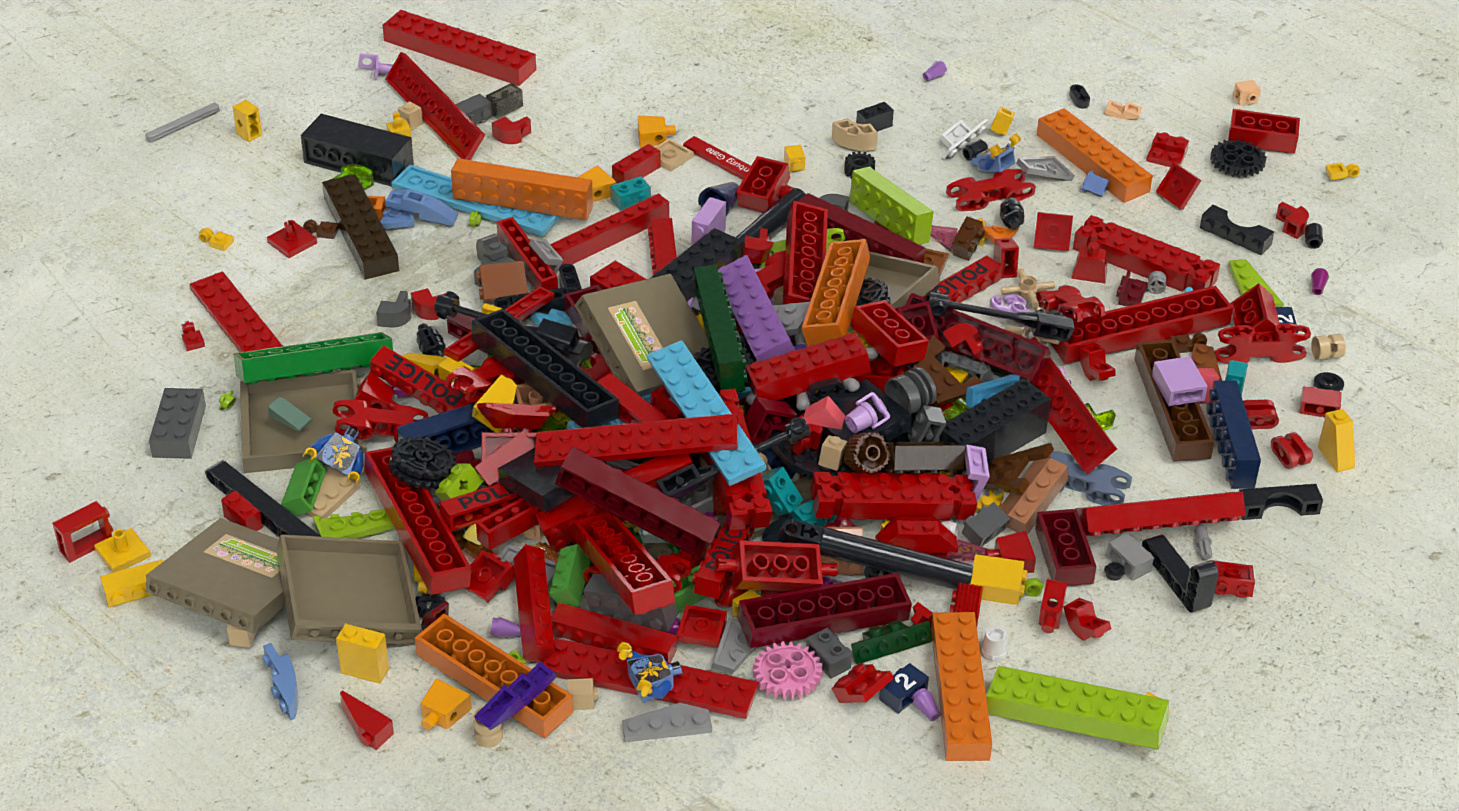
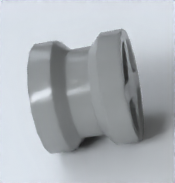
[1148,271,1166,294]

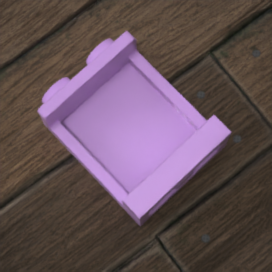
[951,445,990,501]

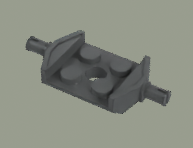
[935,350,1002,383]

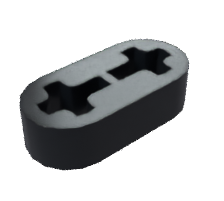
[1069,84,1090,109]
[807,378,845,402]

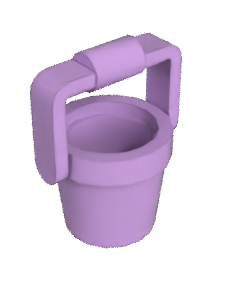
[845,392,890,433]

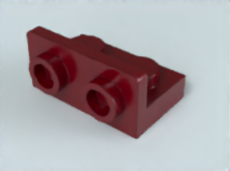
[1116,270,1148,306]

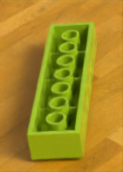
[986,665,1169,750]

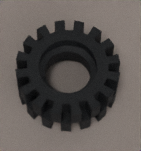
[844,151,876,179]

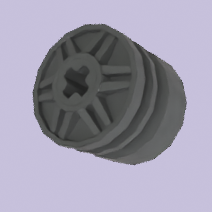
[884,367,937,414]

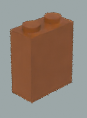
[476,261,528,305]

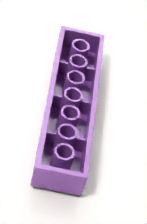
[718,255,795,362]

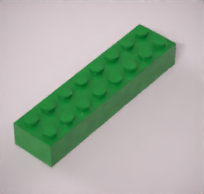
[233,332,393,385]

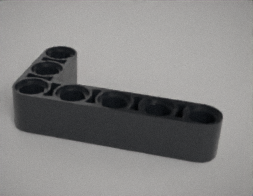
[494,264,582,318]
[1142,534,1218,613]

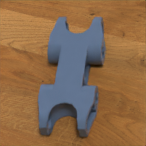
[1048,451,1132,505]

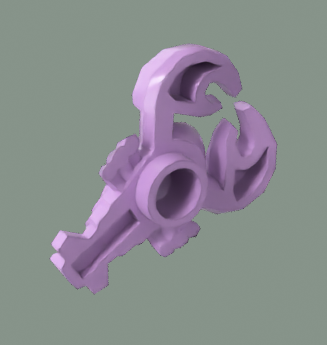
[990,294,1031,327]

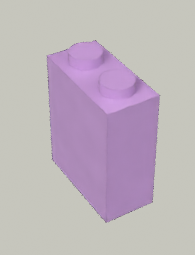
[691,197,726,246]
[1152,356,1208,406]

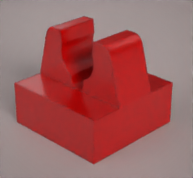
[911,602,933,628]

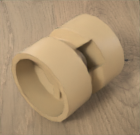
[1311,334,1346,360]
[473,706,503,747]

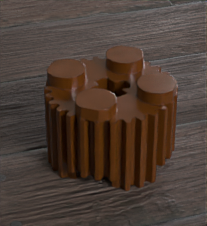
[843,432,891,473]

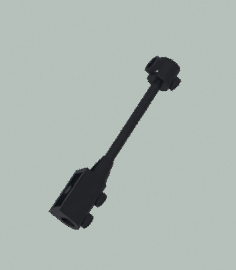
[925,290,1075,342]
[434,291,580,355]
[657,417,811,499]

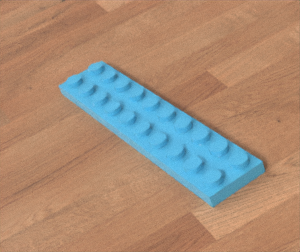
[392,165,560,237]
[647,340,767,486]

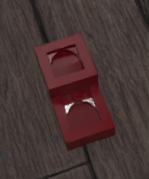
[453,449,481,469]
[421,601,449,631]

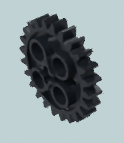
[1210,139,1267,178]

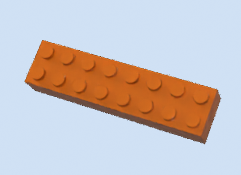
[1037,108,1153,203]
[451,158,593,220]
[802,239,870,347]
[931,612,992,761]
[415,613,573,739]

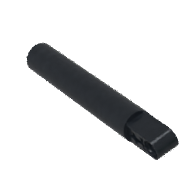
[736,188,806,243]
[778,519,973,590]

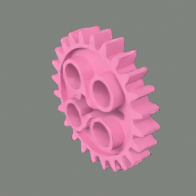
[753,641,823,700]

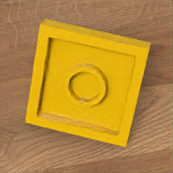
[94,528,151,573]

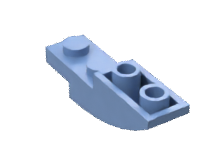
[385,189,458,226]
[262,643,298,720]

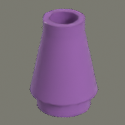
[923,61,947,81]
[490,617,521,638]
[912,688,941,721]

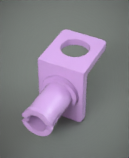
[358,53,393,80]

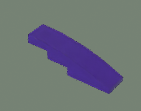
[474,661,557,730]

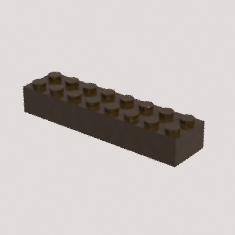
[322,174,399,280]

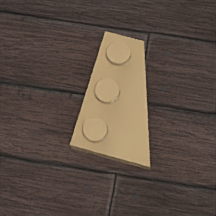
[306,467,361,519]

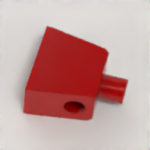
[993,238,1019,278]
[1071,242,1107,284]
[354,372,399,410]
[985,531,1036,573]
[1038,579,1067,633]

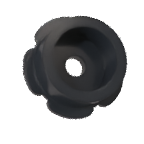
[1104,562,1125,581]

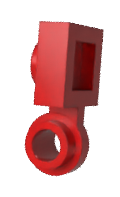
[181,321,205,351]

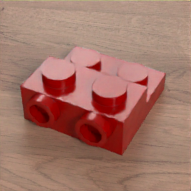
[1146,132,1189,167]
[465,550,515,603]
[1211,560,1255,598]
[677,605,727,648]
[831,663,894,703]

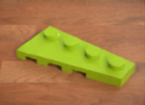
[1228,259,1284,307]
[313,509,395,539]

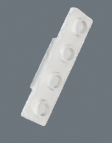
[939,119,988,159]

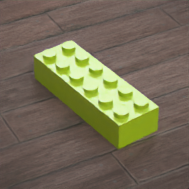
[849,167,934,245]

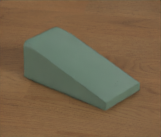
[268,397,312,432]

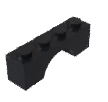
[1200,204,1275,256]
[1239,484,1323,520]

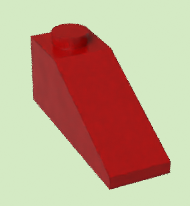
[340,690,394,751]

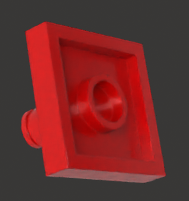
[1156,162,1202,210]
[1034,212,1073,251]
[267,220,317,258]

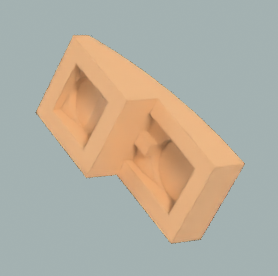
[1104,100,1142,119]

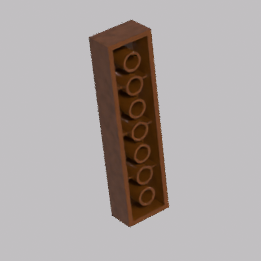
[1134,340,1214,462]

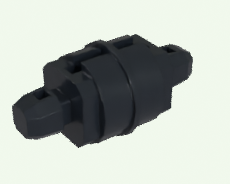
[1000,197,1025,230]
[416,323,446,357]

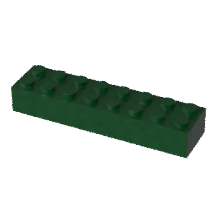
[694,265,748,392]

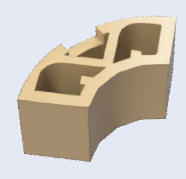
[832,118,878,152]

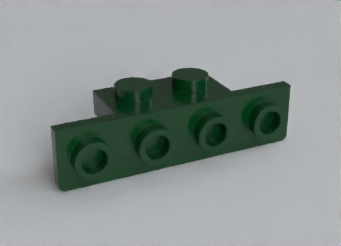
[851,621,932,664]

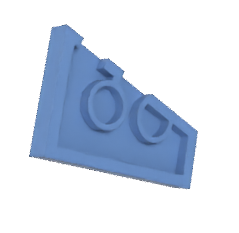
[380,189,414,229]

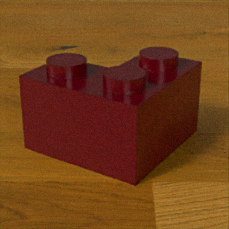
[745,397,797,444]

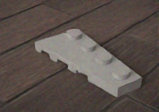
[622,703,712,742]

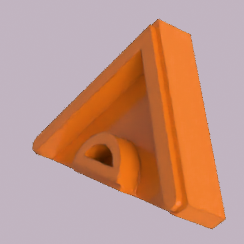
[983,225,1019,244]

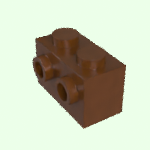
[952,216,985,261]

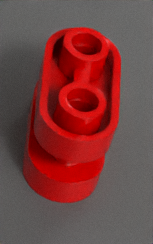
[1243,399,1279,429]
[1271,432,1313,469]

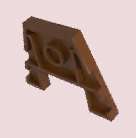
[915,336,983,406]
[984,443,1054,495]

